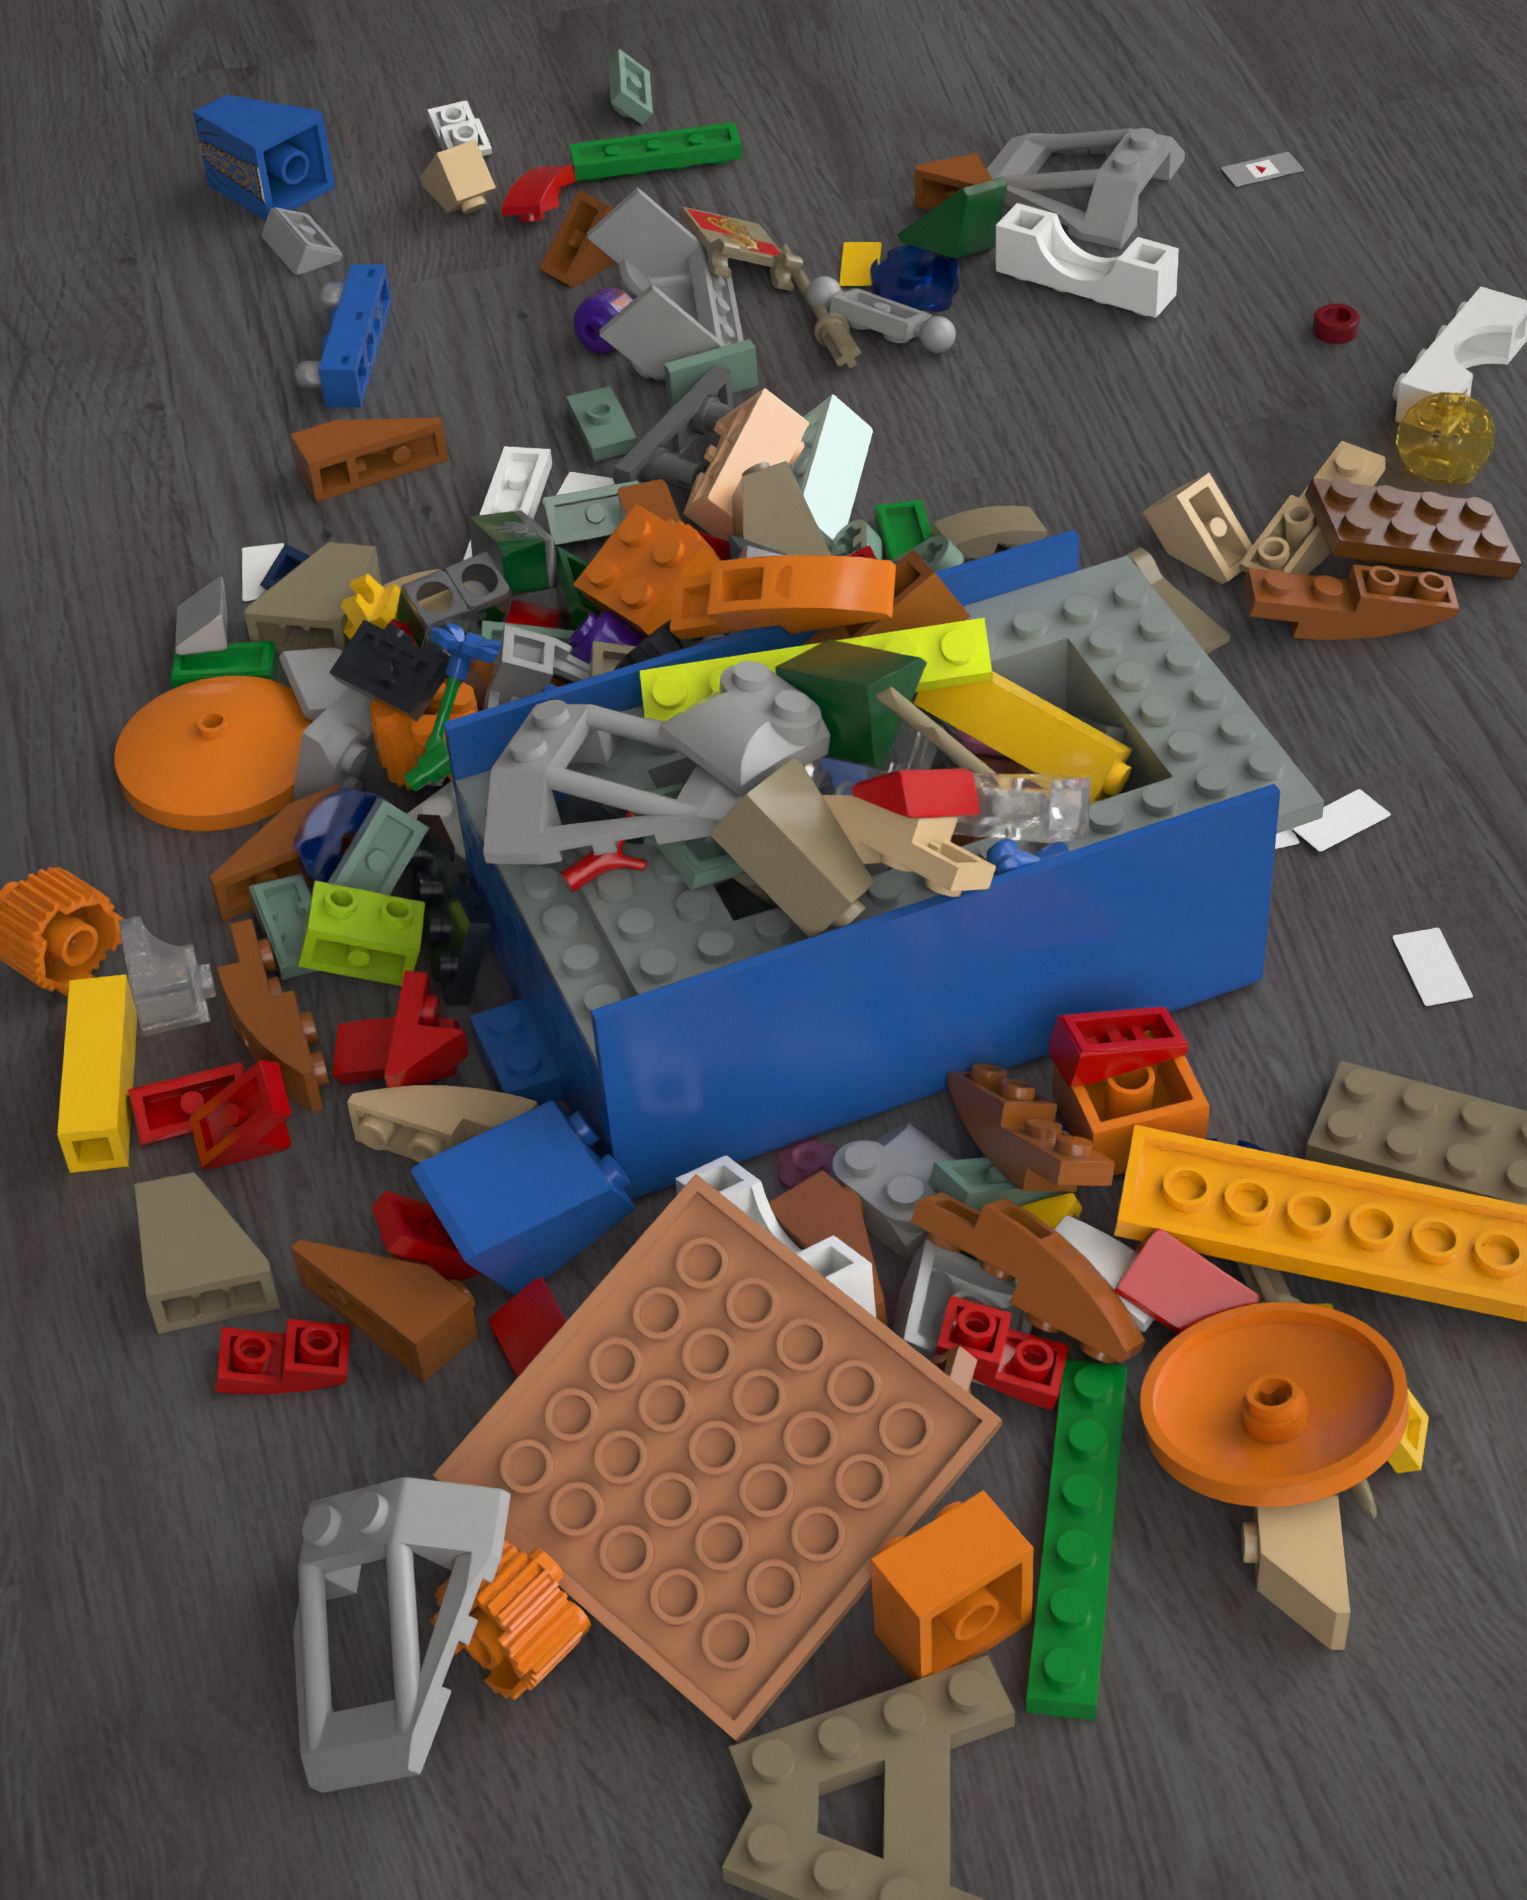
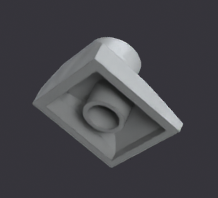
[659,661,831,796]
[292,688,374,804]
[828,1122,957,1261]
[891,1239,1032,1386]

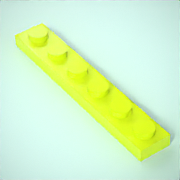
[639,618,993,722]

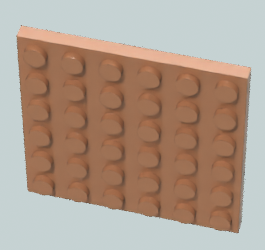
[433,1174,1003,1743]

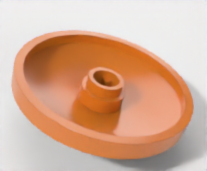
[114,676,313,831]
[1140,1302,1409,1507]

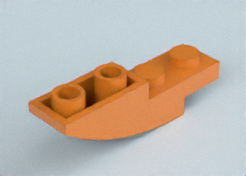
[670,555,896,640]

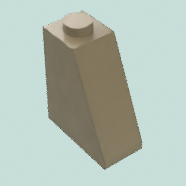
[732,460,832,555]
[244,542,382,654]
[709,757,875,938]
[134,1172,280,1334]

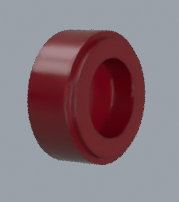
[1312,303,1360,344]

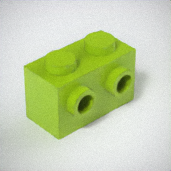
[298,881,425,986]

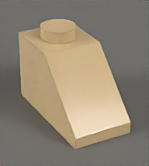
[419,140,496,214]
[1143,473,1253,584]
[1241,1495,1350,1650]

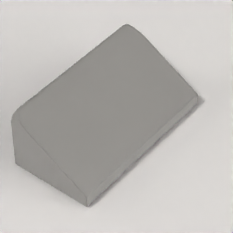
[262,207,343,275]
[175,577,228,655]
[279,648,349,721]

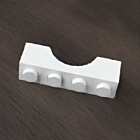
[996,203,1179,318]
[1393,287,1527,438]
[675,1155,876,1318]

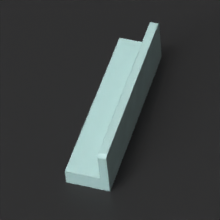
[790,394,873,548]

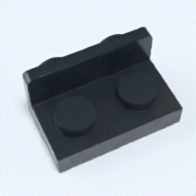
[329,620,463,722]

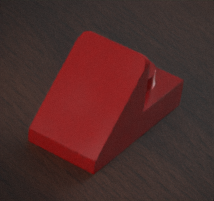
[384,970,469,1088]
[189,1060,292,1170]
[371,1191,482,1281]

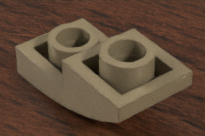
[931,506,1048,562]

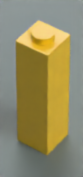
[913,671,1133,804]
[57,974,138,1173]

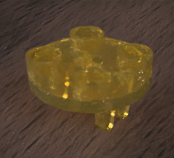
[1396,392,1496,484]

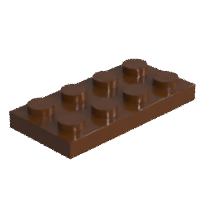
[1305,478,1522,579]

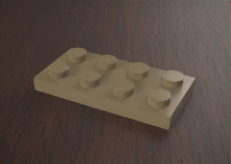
[1305,1060,1527,1205]

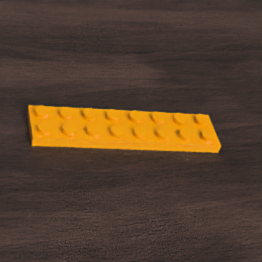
[1114,1125,1527,1322]

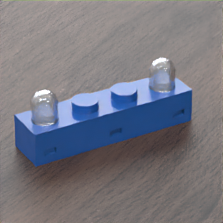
[294,264,392,407]

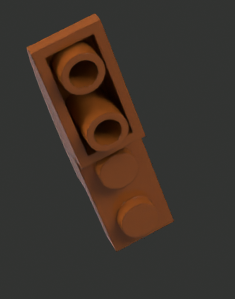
[1243,564,1459,640]
[217,919,330,1113]
[946,1064,1115,1192]
[910,1192,1145,1363]

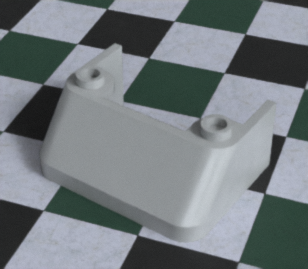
[587,187,744,380]

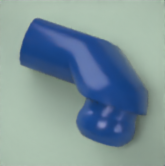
[986,838,1070,876]

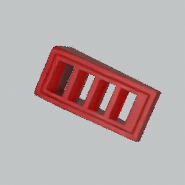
[1048,1007,1189,1087]

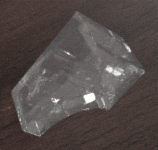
[953,773,1091,843]
[119,916,217,1037]

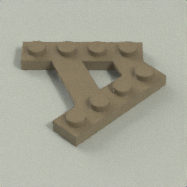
[722,1655,1015,1900]

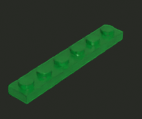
[1026,1360,1128,1720]

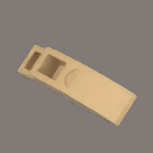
[1239,441,1385,575]
[822,795,996,897]
[347,1085,538,1163]

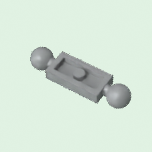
[806,276,956,353]

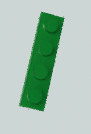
[569,122,743,181]

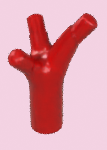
[559,812,647,893]

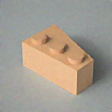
[683,388,809,542]

